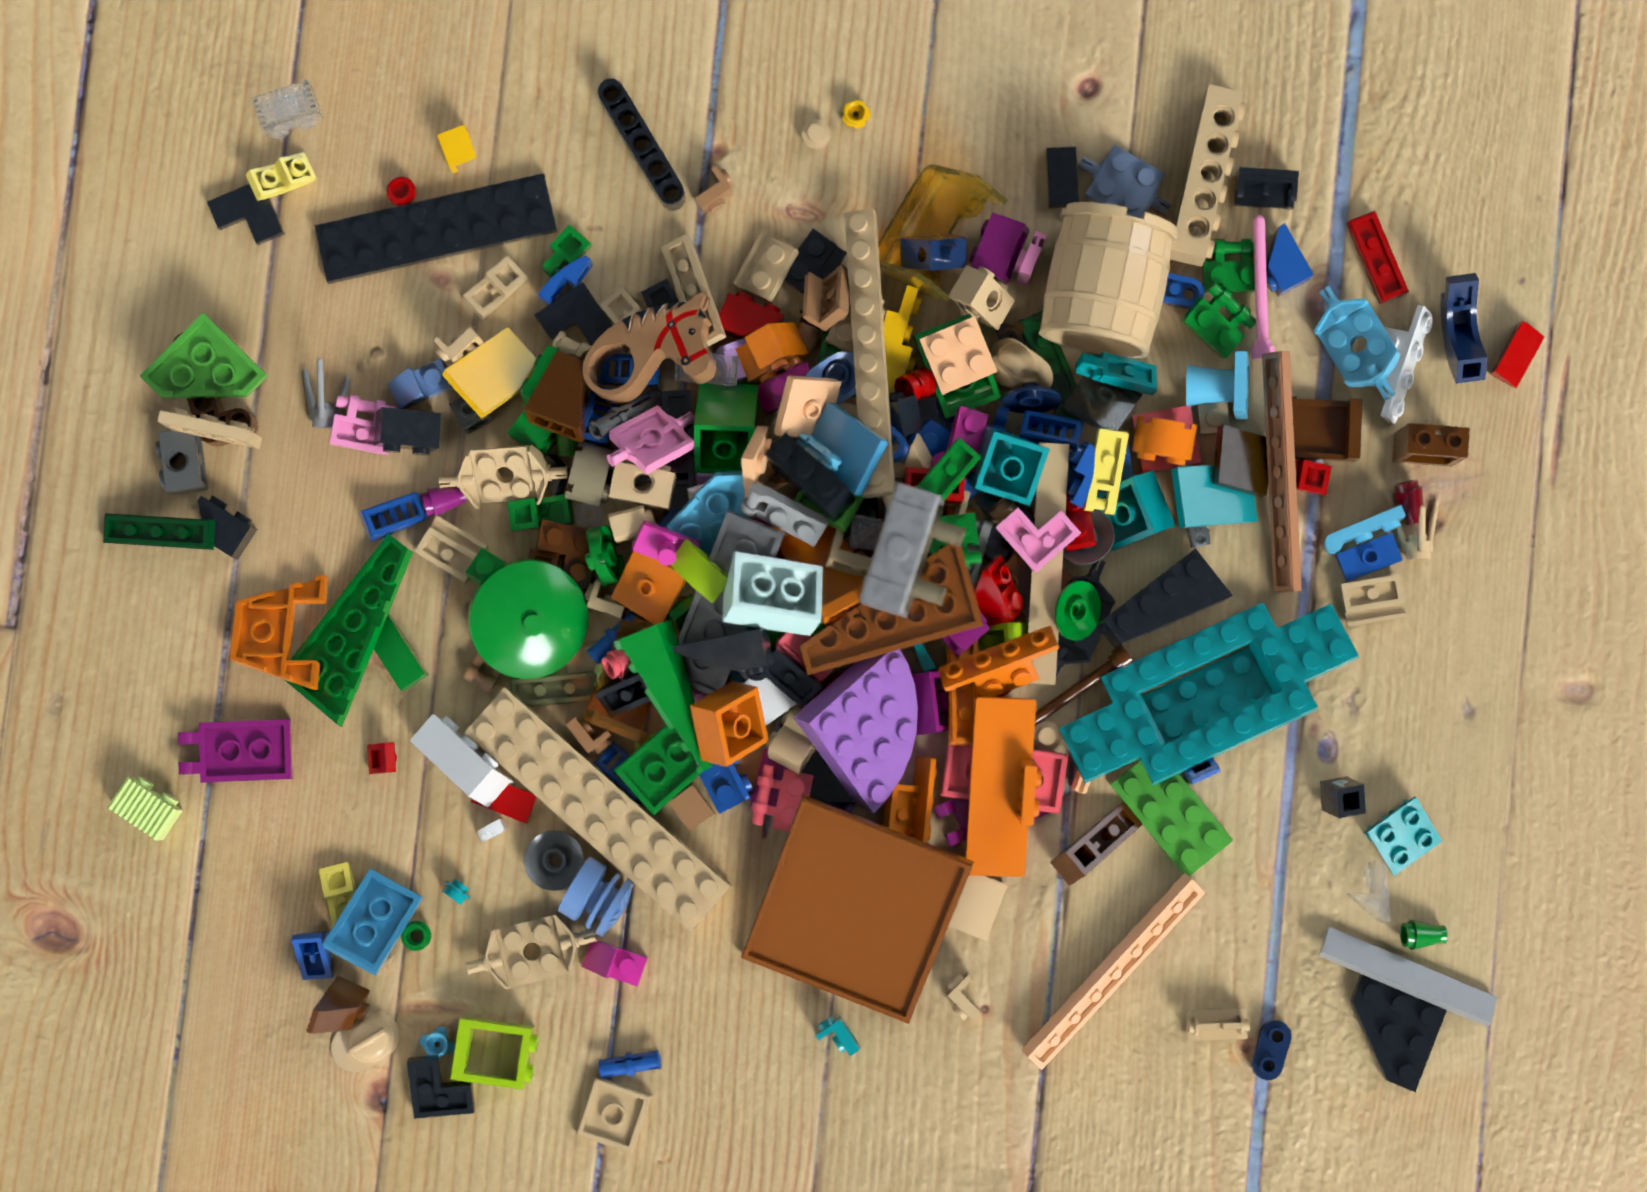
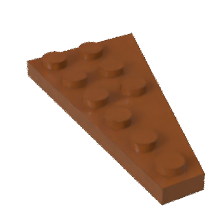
[800,543,984,675]

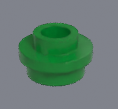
[401,921,432,951]

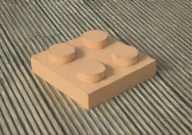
[919,316,998,395]

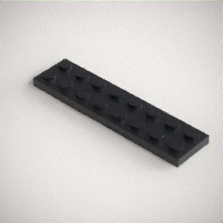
[315,173,558,284]

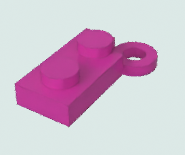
[932,406,988,473]

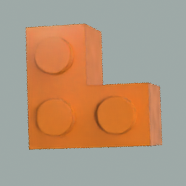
[735,322,809,384]

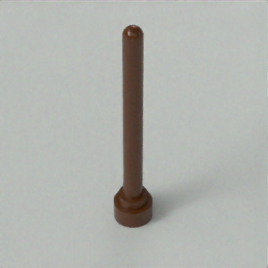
[1035,646,1133,726]

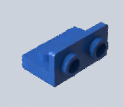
[699,760,753,814]

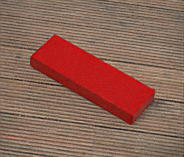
[1346,211,1409,304]

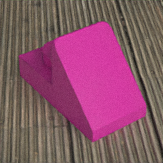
[581,940,648,987]

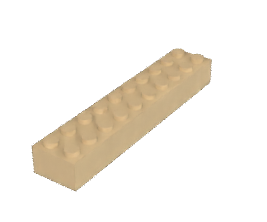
[464,687,732,932]

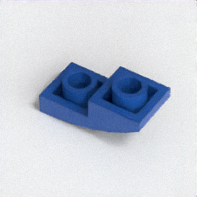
[1067,440,1095,508]

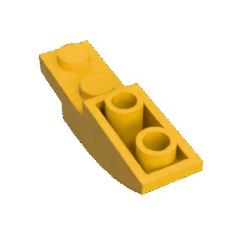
[884,285,922,393]

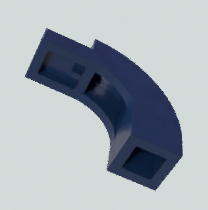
[1441,273,1488,384]

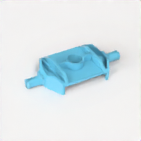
[1314,286,1401,400]

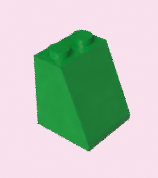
[694,383,759,474]

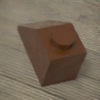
[306,975,370,1034]

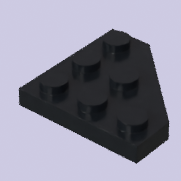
[1350,974,1447,1092]

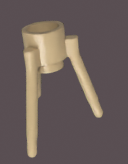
[1387,493,1439,560]

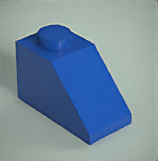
[1266,223,1314,297]

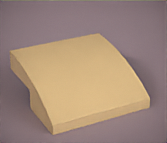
[948,875,1008,941]

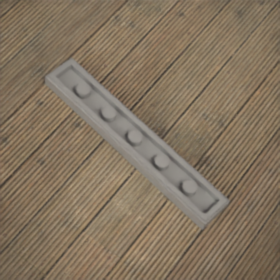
[1319,927,1497,1027]

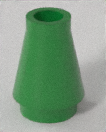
[1400,920,1448,950]

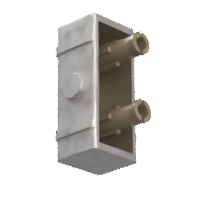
[859,483,966,618]

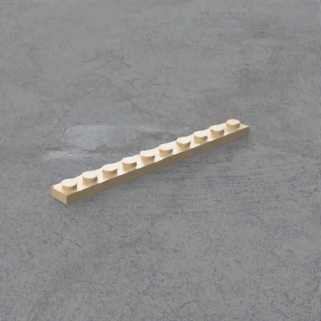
[844,208,895,499]

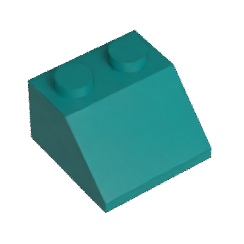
[967,426,1050,506]
[1095,470,1176,551]

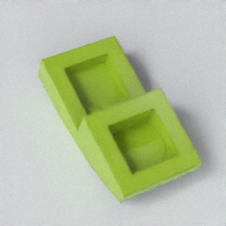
[670,539,728,603]

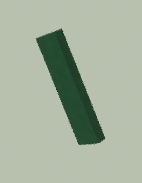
[1017,311,1091,422]
[103,513,216,550]

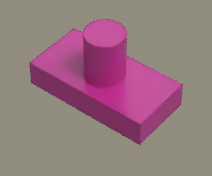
[758,362,811,414]
[632,520,700,566]

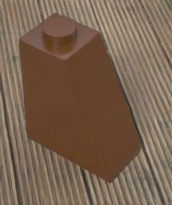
[524,351,587,443]

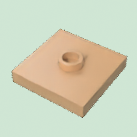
[773,376,841,438]

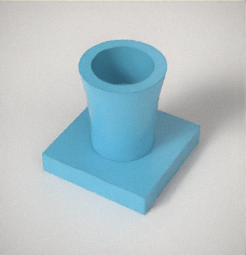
[1186,351,1250,420]

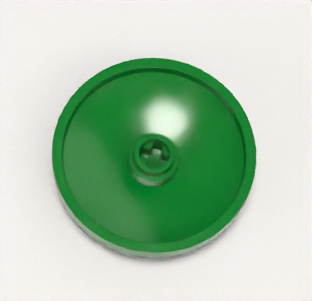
[468,559,588,679]

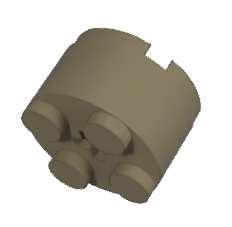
[565,441,615,507]

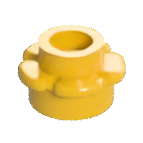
[842,100,871,129]

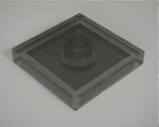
[1063,376,1143,431]

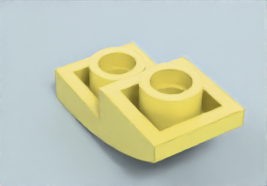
[246,152,316,201]

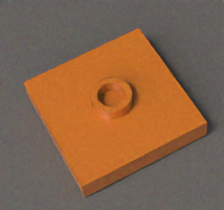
[611,551,686,625]

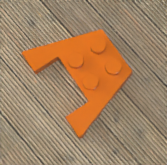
[229,575,329,690]

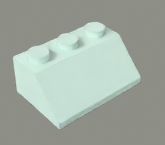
[722,551,823,636]

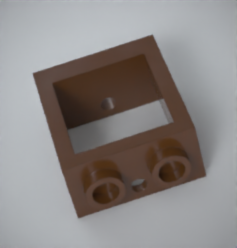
[1392,423,1470,467]

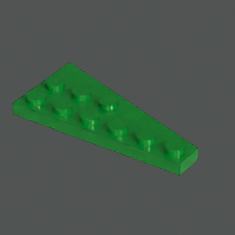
[285,533,413,727]

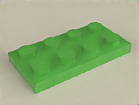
[1110,761,1234,877]

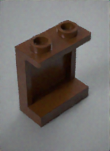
[1292,396,1363,462]

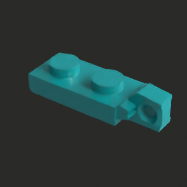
[1075,352,1157,396]

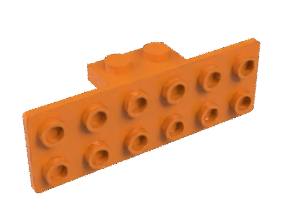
[965,697,1042,877]

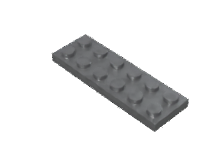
[678,510,785,695]

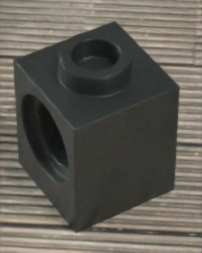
[449,397,494,434]

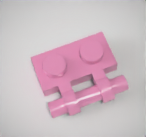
[329,394,397,456]

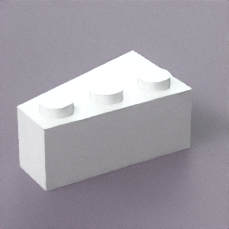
[409,714,515,807]

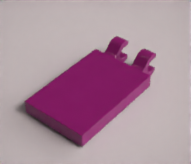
[178,719,293,783]

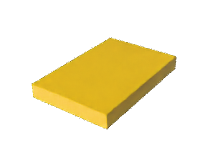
[442,327,536,419]

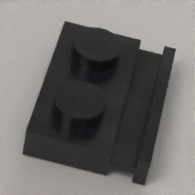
[784,229,847,294]

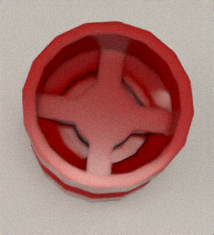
[894,367,936,401]

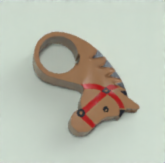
[583,292,717,404]

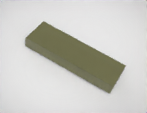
[509,671,599,707]

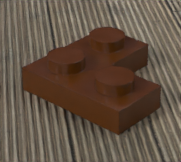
[535,519,593,590]

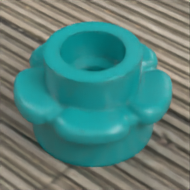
[442,879,470,905]

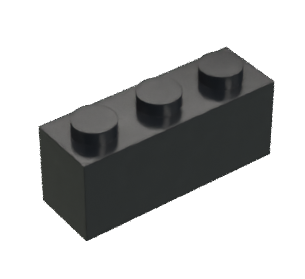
[764,433,855,522]

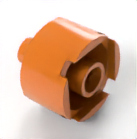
[1132,416,1197,466]

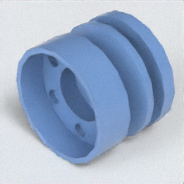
[558,857,634,937]

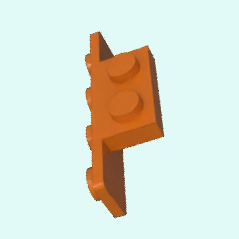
[938,626,1059,697]
[883,756,937,843]

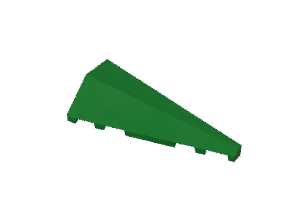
[613,620,713,773]

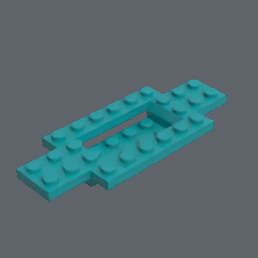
[1059,603,1359,785]

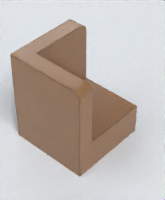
[669,785,715,831]

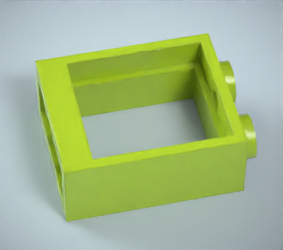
[451,1016,539,1090]

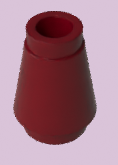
[1393,479,1424,525]

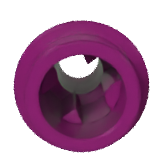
[421,487,467,517]

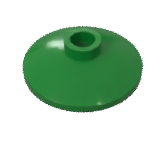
[1054,581,1101,641]

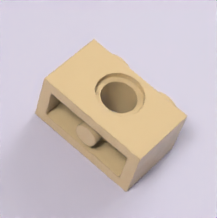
[948,265,1015,331]
[609,459,677,511]

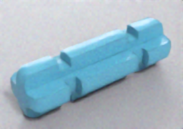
[796,433,841,472]

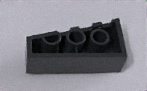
[1097,548,1233,649]

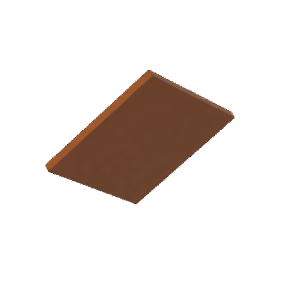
[741,795,974,1024]

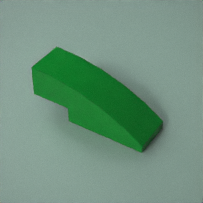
[374,613,429,692]

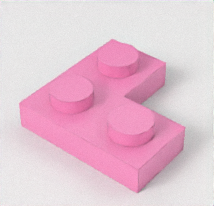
[995,508,1081,573]

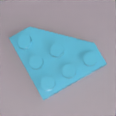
[664,471,749,556]

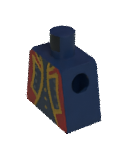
[900,233,967,270]

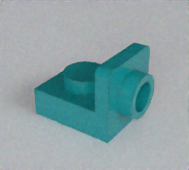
[815,1016,861,1056]

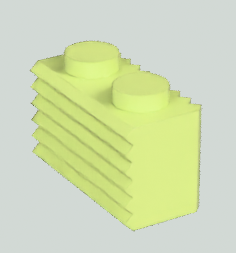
[107,776,183,841]

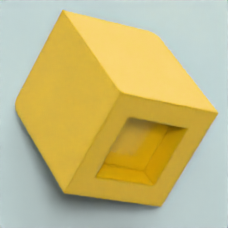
[437,124,477,173]

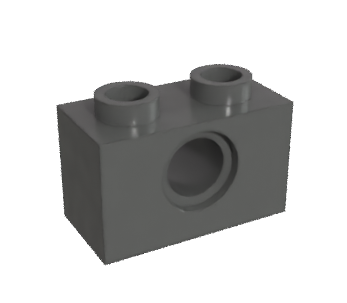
[155,431,208,495]

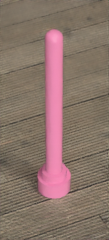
[1251,215,1275,359]

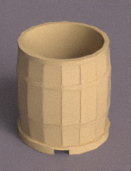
[1039,202,1179,358]

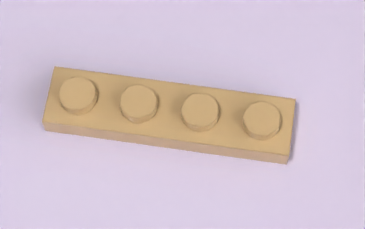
[661,234,726,346]

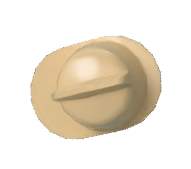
[990,338,1053,390]
[331,1012,400,1072]

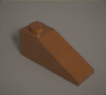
[1050,802,1142,886]

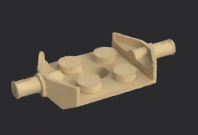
[438,445,570,509]
[465,914,597,990]

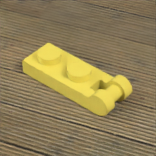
[1083,428,1129,515]

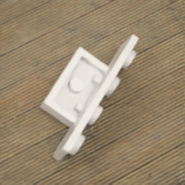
[1372,305,1433,425]

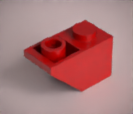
[719,292,784,340]
[975,555,1024,626]

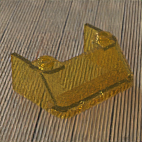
[878,164,1007,301]

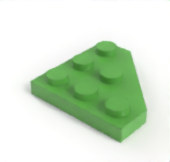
[140,313,268,399]

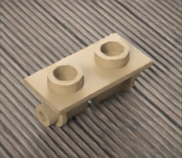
[1186,1008,1250,1041]

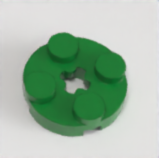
[585,525,625,587]

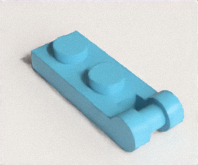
[1323,505,1406,555]

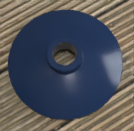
[1001,382,1061,413]

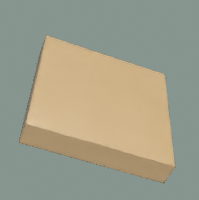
[575,1076,652,1154]

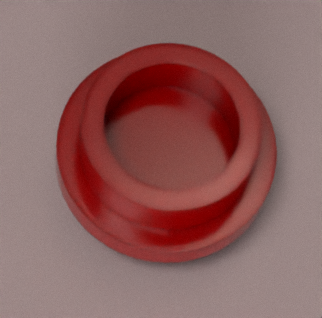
[387,177,417,206]

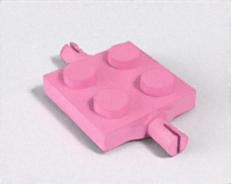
[606,405,695,475]

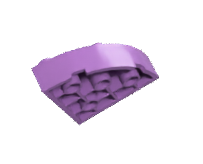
[793,650,918,813]

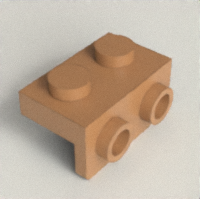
[802,264,850,331]

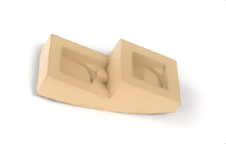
[463,256,527,320]

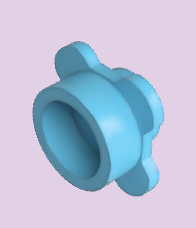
[420,1026,455,1059]

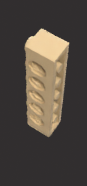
[1170,84,1246,267]

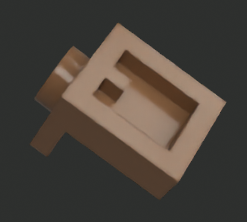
[566,718,614,754]

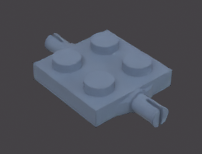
[1078,145,1172,218]

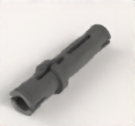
[589,388,662,440]

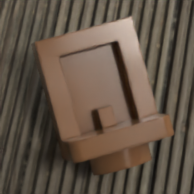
[695,165,733,214]

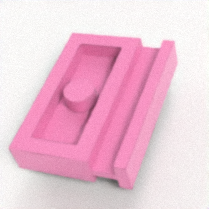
[1013,231,1047,287]

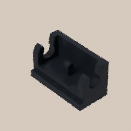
[1234,167,1299,209]

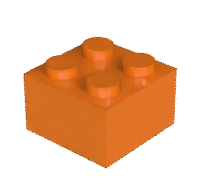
[690,681,769,767]

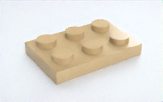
[157,407,262,449]

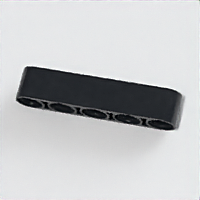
[598,78,686,211]

